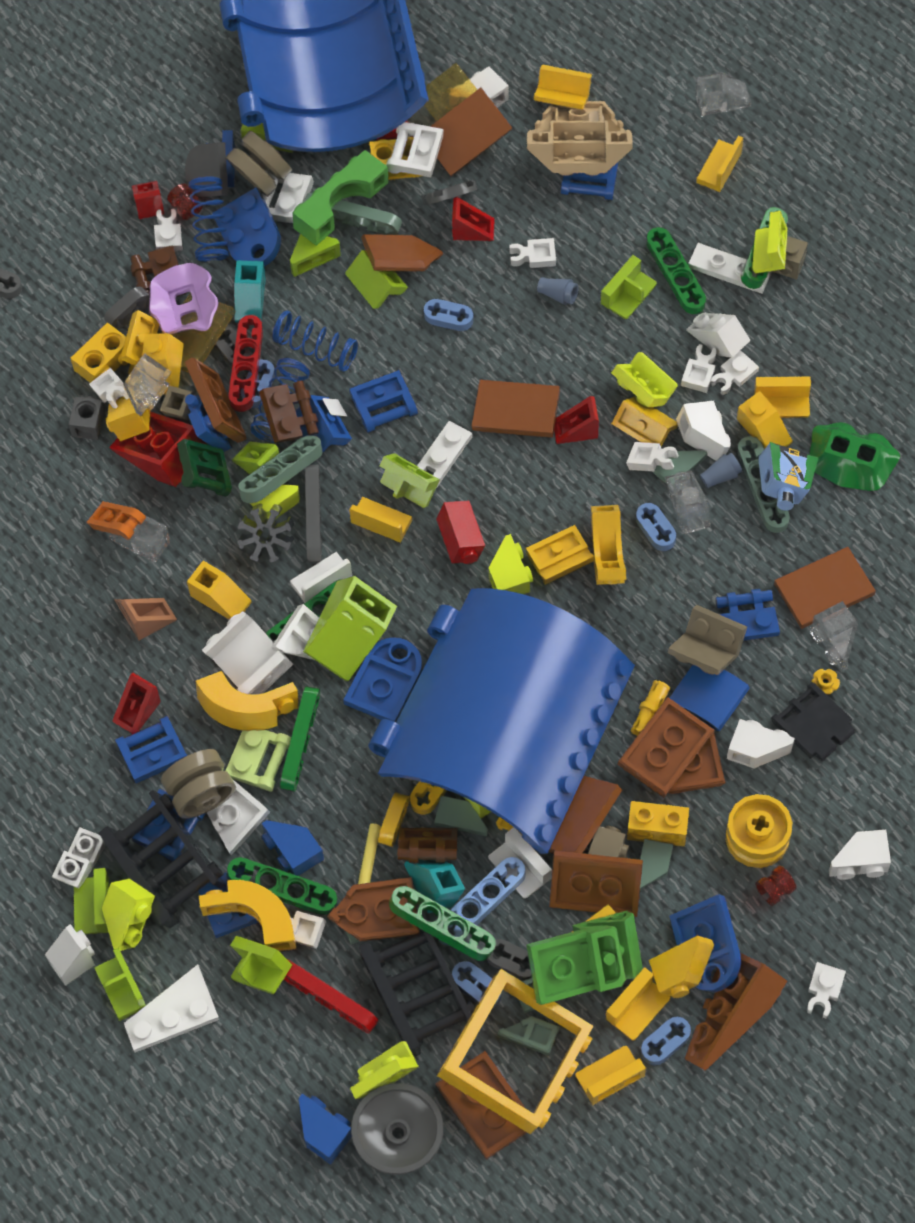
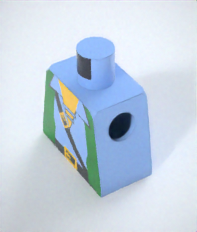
[758,442,818,510]

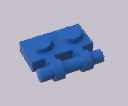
[185,394,231,452]
[715,589,780,641]

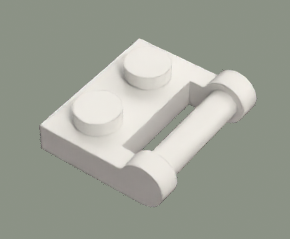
[386,122,443,177]
[262,172,314,223]

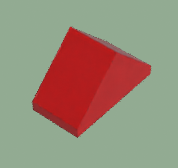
[132,181,165,219]
[452,197,495,241]
[554,396,599,444]
[112,673,161,734]

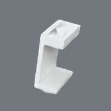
[202,611,293,695]

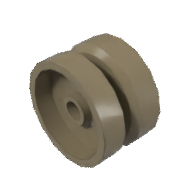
[225,131,292,197]
[161,749,236,818]

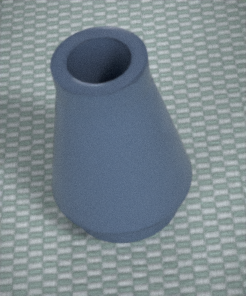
[537,277,579,305]
[700,453,742,489]

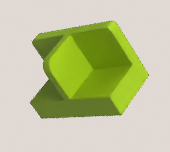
[601,255,657,319]
[379,453,440,508]
[230,936,292,994]
[94,948,146,1021]

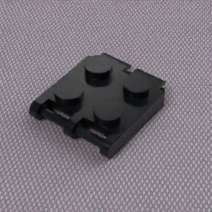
[771,682,855,762]

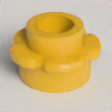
[811,669,840,695]

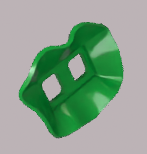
[809,422,900,491]

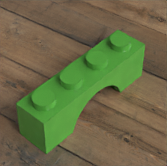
[292,150,388,246]

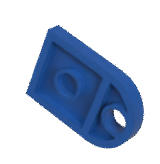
[212,187,281,266]
[343,638,422,722]
[669,894,741,992]

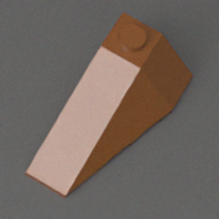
[685,953,787,1071]

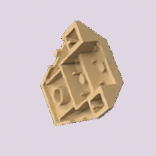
[527,101,633,176]

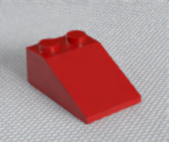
[109,412,207,487]

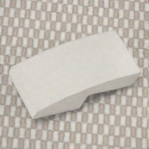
[52,827,106,889]

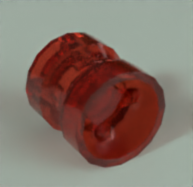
[167,183,203,220]
[755,865,797,906]

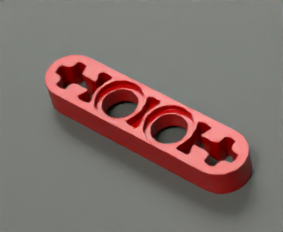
[229,315,263,412]
[283,959,379,1034]

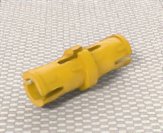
[630,680,670,736]

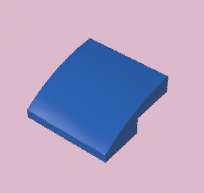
[669,665,750,732]

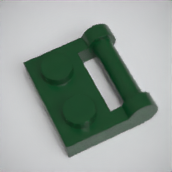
[177,439,232,497]

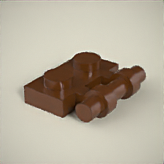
[130,245,187,297]
[259,381,319,443]
[397,828,458,863]

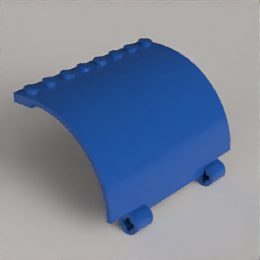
[219,0,429,152]
[368,588,635,854]

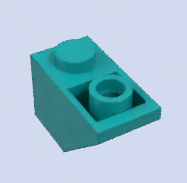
[234,260,266,323]
[404,860,465,913]

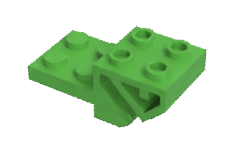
[526,911,643,1005]

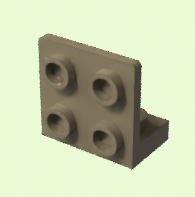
[668,605,747,675]

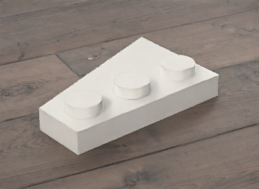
[207,779,270,855]
[124,964,219,1053]

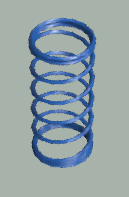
[189,177,229,262]
[272,310,358,372]
[250,358,310,443]

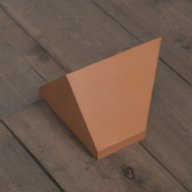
[114,598,177,640]

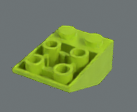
[303,576,397,682]

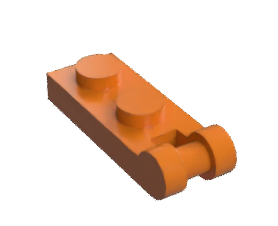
[86,501,146,540]

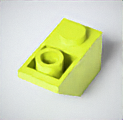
[489,534,533,594]
[102,879,155,951]

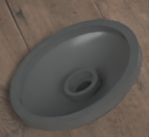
[351,1083,444,1175]

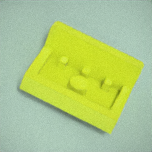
[611,352,678,407]

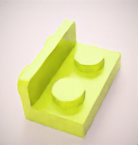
[350,1041,419,1099]

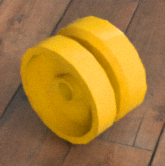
[725,794,792,868]

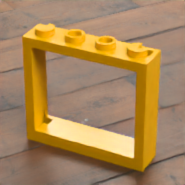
[437,969,593,1134]

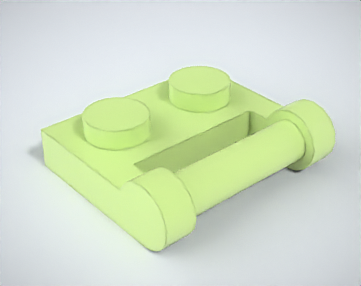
[226,730,291,792]

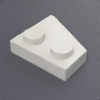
[271,604,319,660]

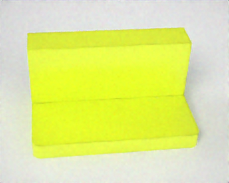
[752,211,788,273]

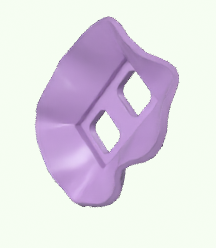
[149,263,218,334]

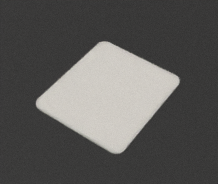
[322,398,347,416]

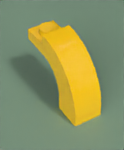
[591,505,626,585]
[196,671,298,731]
[199,880,296,951]

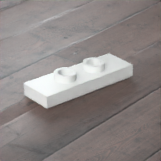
[688,243,772,294]

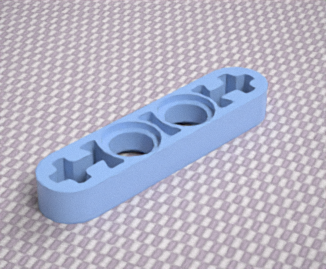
[439,857,526,946]

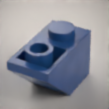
[261,820,324,876]
[299,1093,352,1165]

